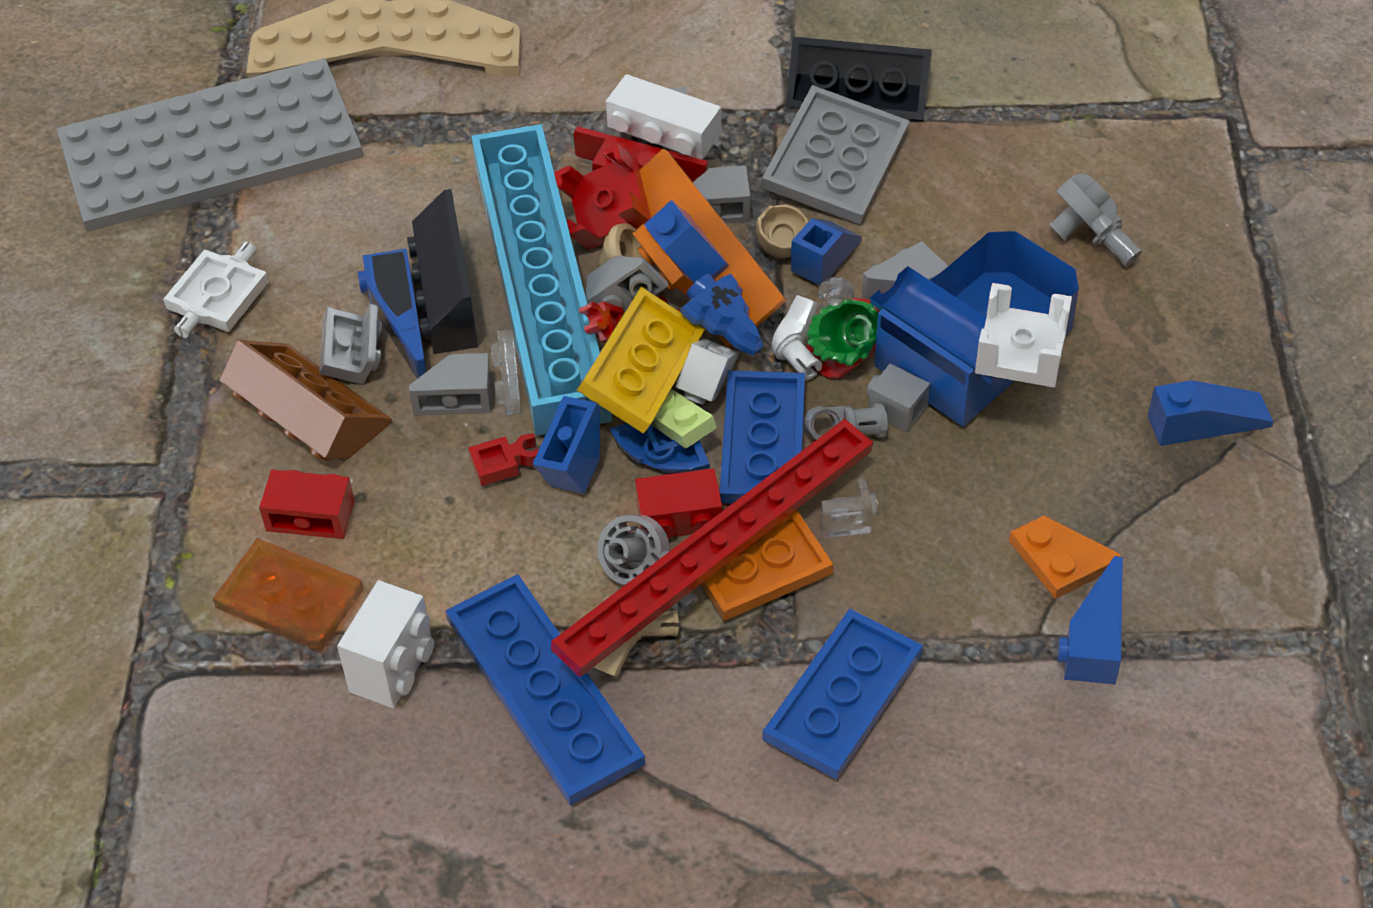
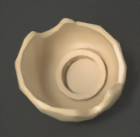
[756,204,809,258]

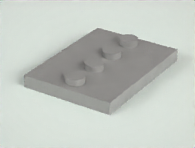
[760,85,910,225]

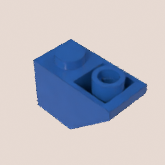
[791,218,862,286]

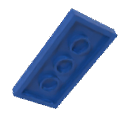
[720,370,805,503]
[762,608,923,780]

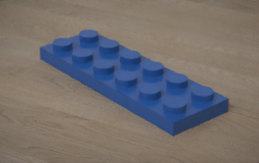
[445,574,646,805]

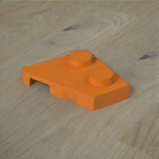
[1009,516,1122,599]

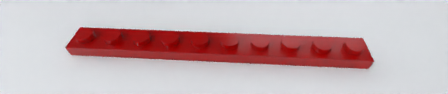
[551,419,873,677]

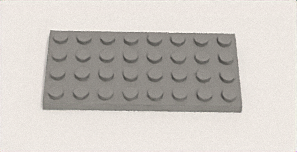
[56,58,363,232]

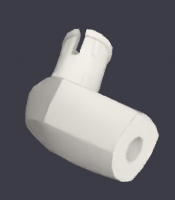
[771,295,822,380]

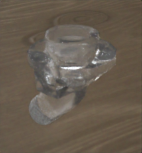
[818,277,855,307]

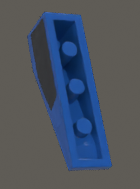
[358,249,426,379]

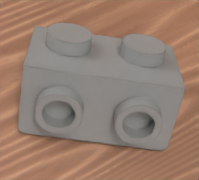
[319,304,382,384]

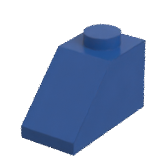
[644,200,730,283]
[533,396,600,494]

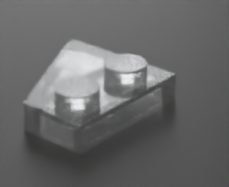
[491,329,522,415]

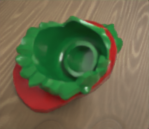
[807,298,880,380]

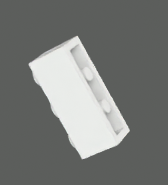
[606,74,722,160]

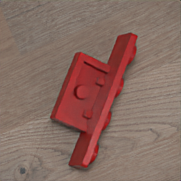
[573,127,708,182]

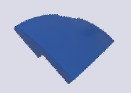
[610,423,710,473]

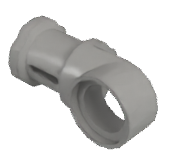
[803,403,888,440]

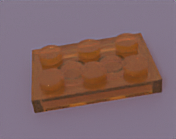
[213,538,364,651]

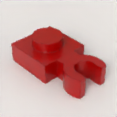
[578,301,624,344]
[468,433,539,486]

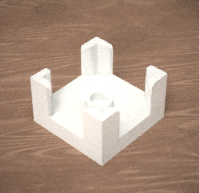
[975,283,1072,388]

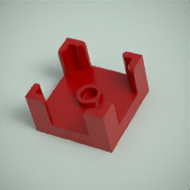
[554,144,651,250]

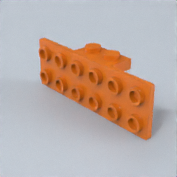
[633,149,786,349]

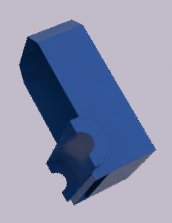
[870,231,1079,427]

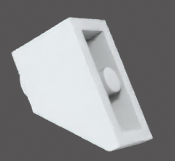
[676,338,740,404]

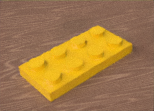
[577,287,705,434]

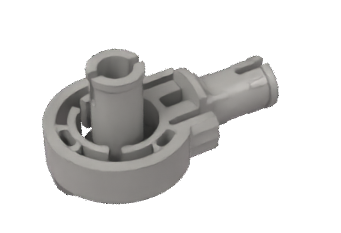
[1049,174,1143,267]
[598,515,699,617]

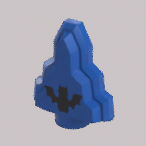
[680,274,764,356]

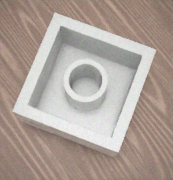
[337,580,434,709]

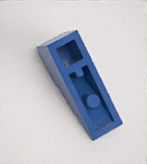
[1148,380,1274,446]
[1057,556,1123,685]

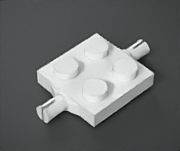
[163,241,269,338]

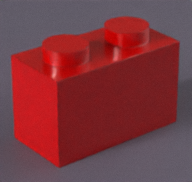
[635,468,722,539]
[259,469,355,539]

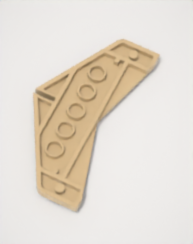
[246,0,521,78]

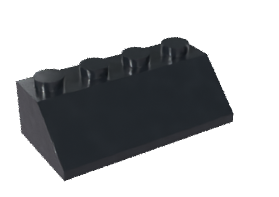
[786,36,933,120]
[407,189,478,354]

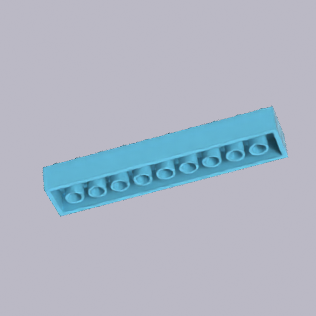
[471,124,612,436]

